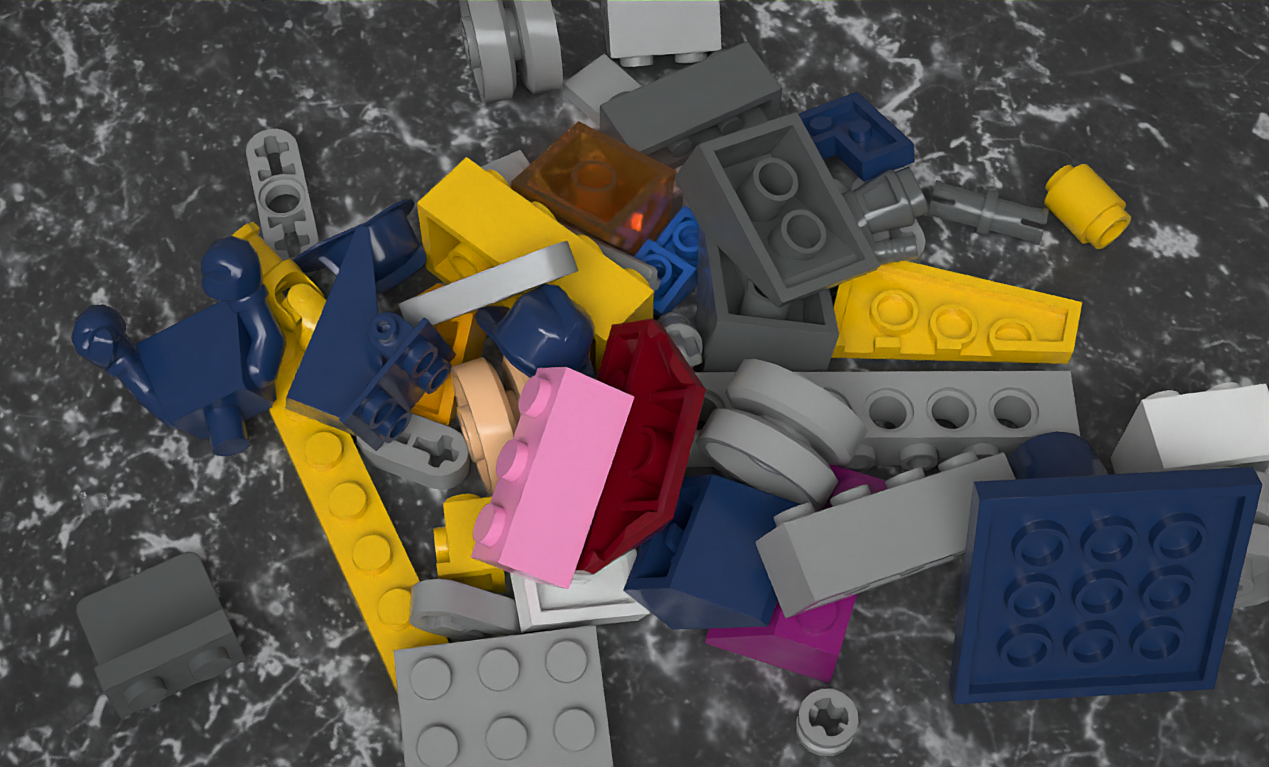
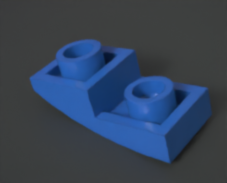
[634,205,699,316]

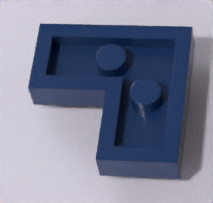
[798,92,915,182]

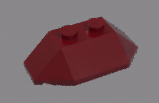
[574,318,706,575]

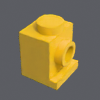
[433,494,506,594]

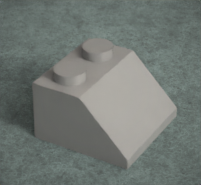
[601,0,722,67]

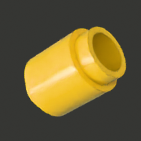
[1044,164,1131,249]

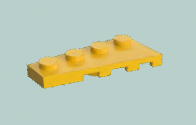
[831,261,1082,364]

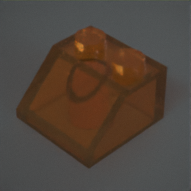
[511,121,676,253]

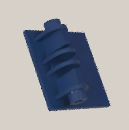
[339,312,456,451]

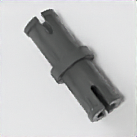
[926,180,1049,246]

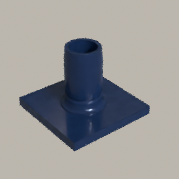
[949,431,1263,704]

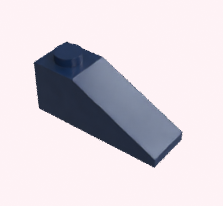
[285,224,383,436]

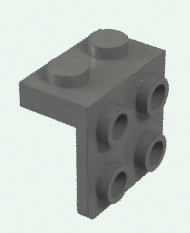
[76,552,246,719]

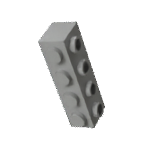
[755,451,1016,619]

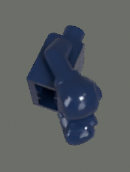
[71,236,286,456]

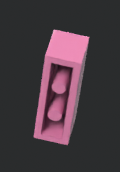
[471,367,634,589]

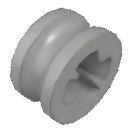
[796,689,859,756]

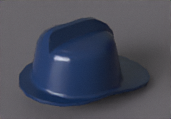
[293,198,427,293]
[475,284,595,378]

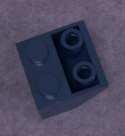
[623,474,801,630]

